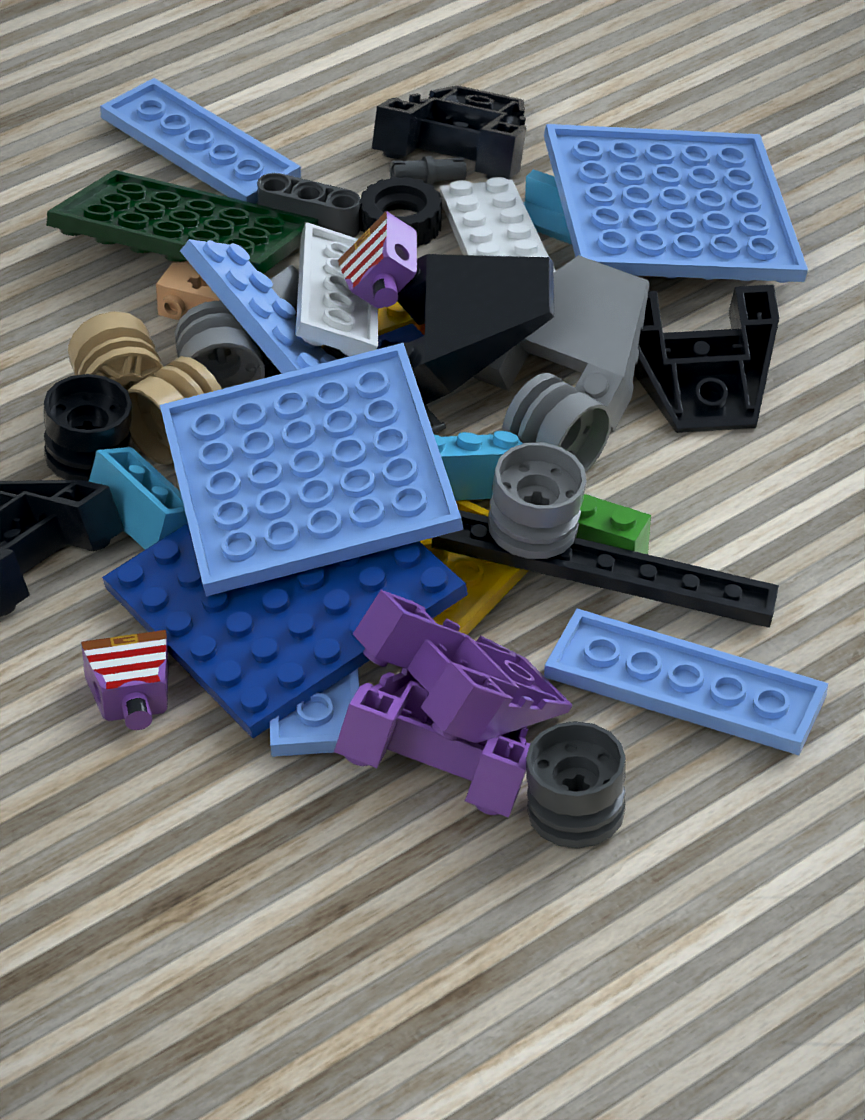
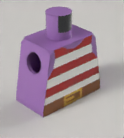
[338,211,417,309]
[81,630,169,730]

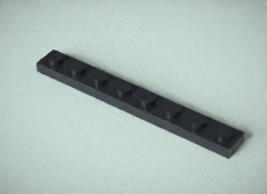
[431,510,779,628]

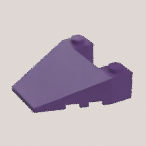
[353,590,573,743]
[334,668,531,818]

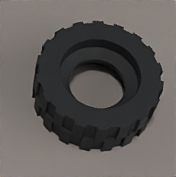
[360,177,442,248]

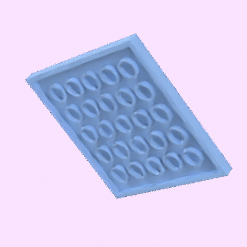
[544,124,808,283]
[160,343,463,596]

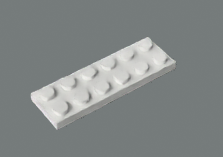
[440,177,556,273]
[296,222,378,356]

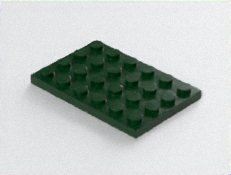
[46,170,318,274]

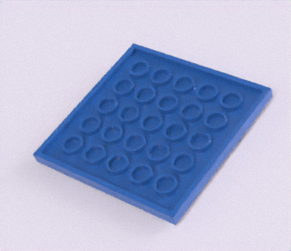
[102,523,468,739]

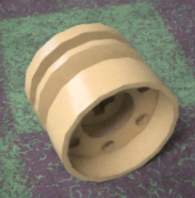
[68,311,164,390]
[127,356,222,465]

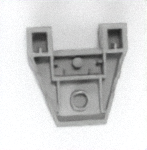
[474,255,649,431]

